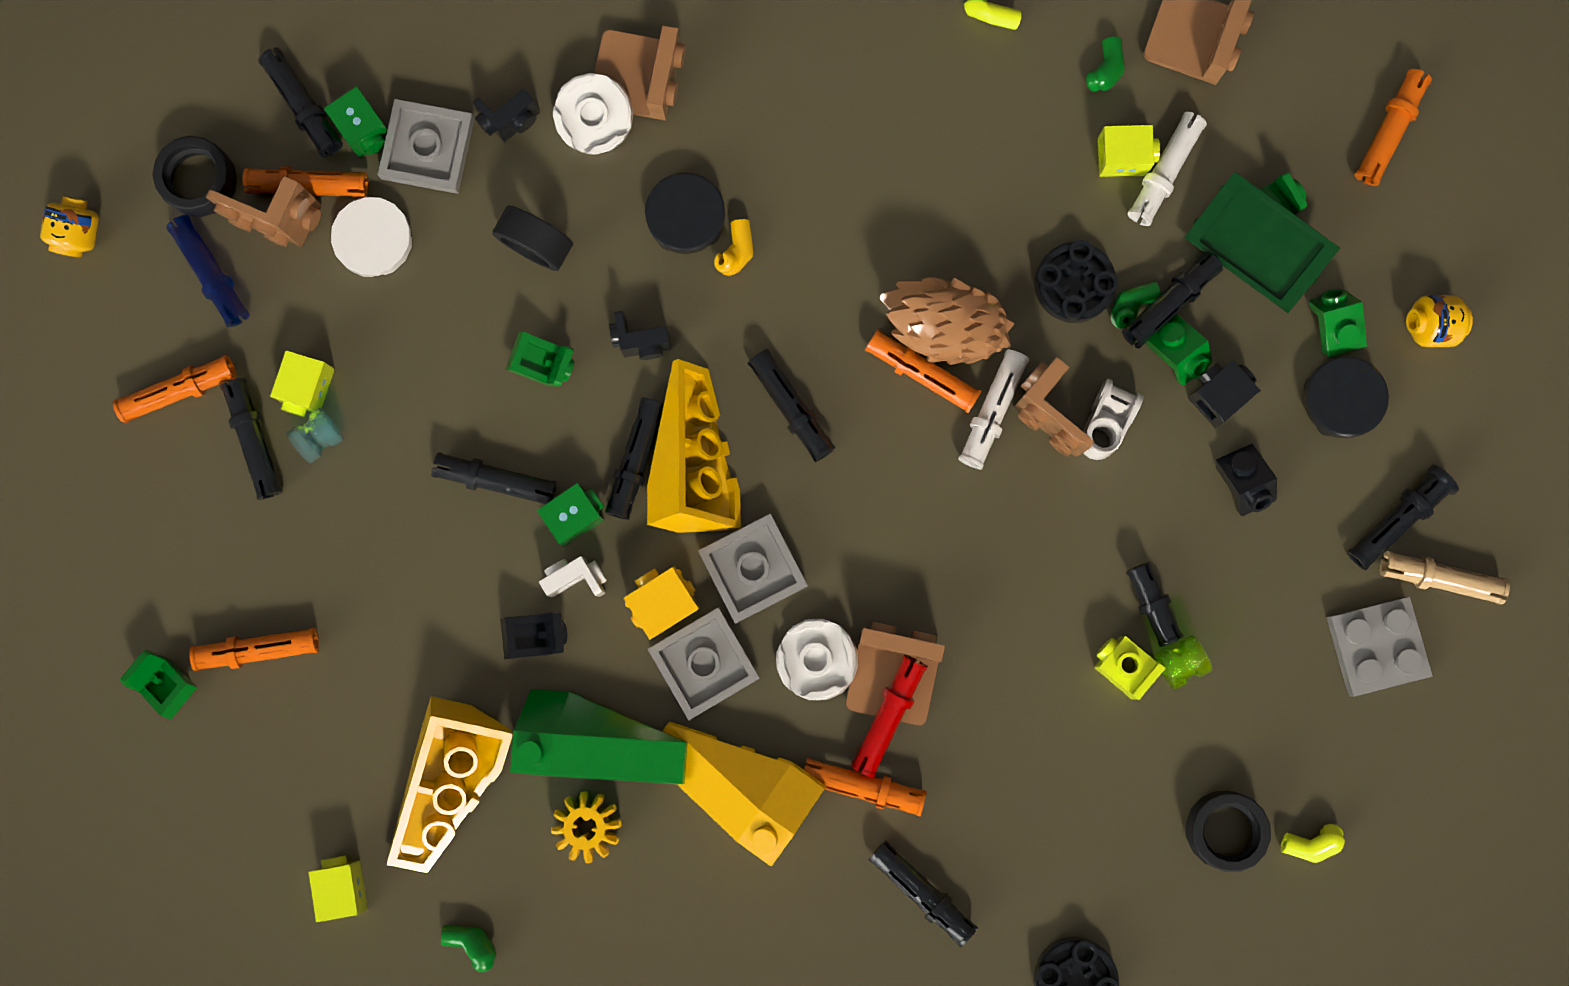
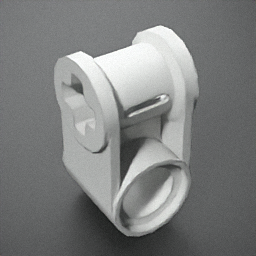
[1083,378,1144,460]

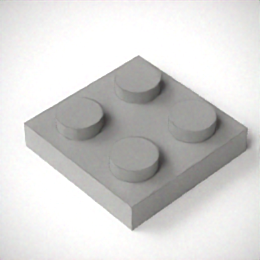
[378,99,475,194]
[698,514,808,624]
[1326,597,1433,697]
[648,608,760,720]

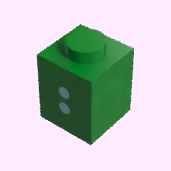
[324,86,388,158]
[536,483,605,547]

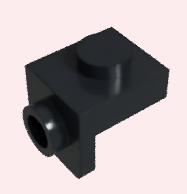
[473,88,540,143]
[609,310,671,360]
[1216,443,1277,516]
[500,612,567,660]

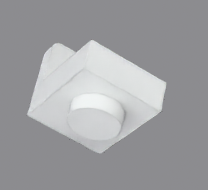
[539,556,607,598]

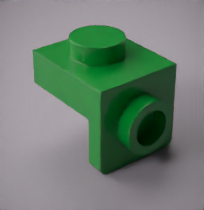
[1309,289,1367,357]
[1146,314,1213,386]
[505,332,574,387]
[120,650,197,720]

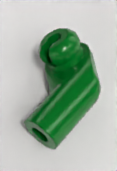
[1086,37,1125,92]
[1111,281,1161,329]
[441,925,496,972]

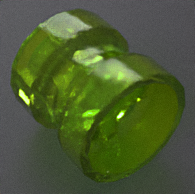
[1155,635,1212,690]

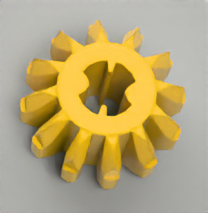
[551,791,623,863]

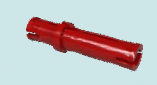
[851,655,928,778]

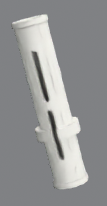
[1127,111,1207,226]
[958,349,1030,470]

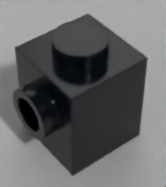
[1188,360,1261,428]

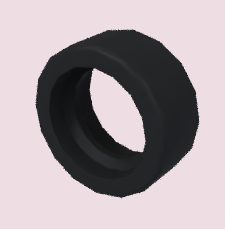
[152,136,237,217]
[492,205,573,271]
[1186,791,1271,872]

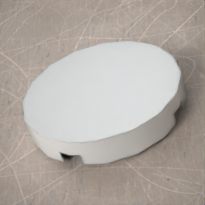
[553,73,634,154]
[331,197,412,277]
[776,619,858,700]

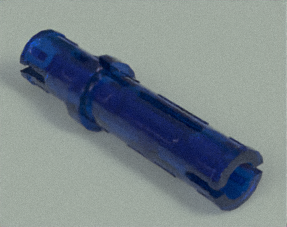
[166,215,250,327]

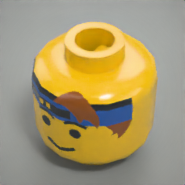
[40,196,100,257]
[1406,295,1473,347]

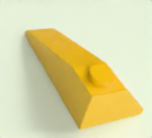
[387,696,513,873]
[663,721,826,866]

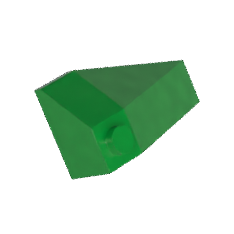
[510,689,688,784]

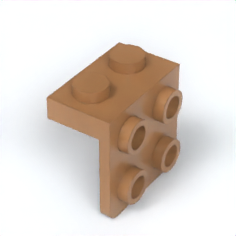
[1143,0,1254,85]
[594,26,686,121]
[206,176,322,247]
[1014,357,1094,457]
[846,622,945,725]

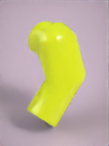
[964,0,1021,30]
[1281,824,1345,863]

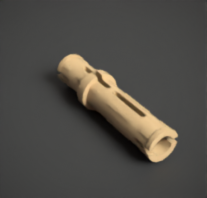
[1379,551,1510,605]

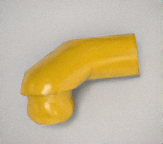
[714,219,754,276]

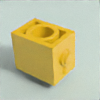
[624,566,700,640]

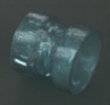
[286,408,344,464]

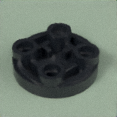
[645,172,726,254]
[1035,240,1118,323]
[1304,356,1389,438]
[1034,937,1119,986]

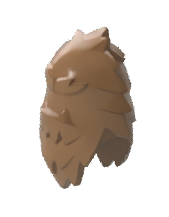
[880,277,1014,365]

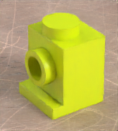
[1094,636,1166,700]

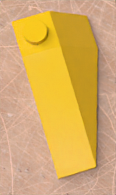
[647,359,741,533]

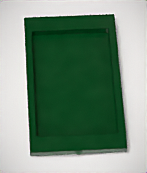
[1184,171,1341,313]

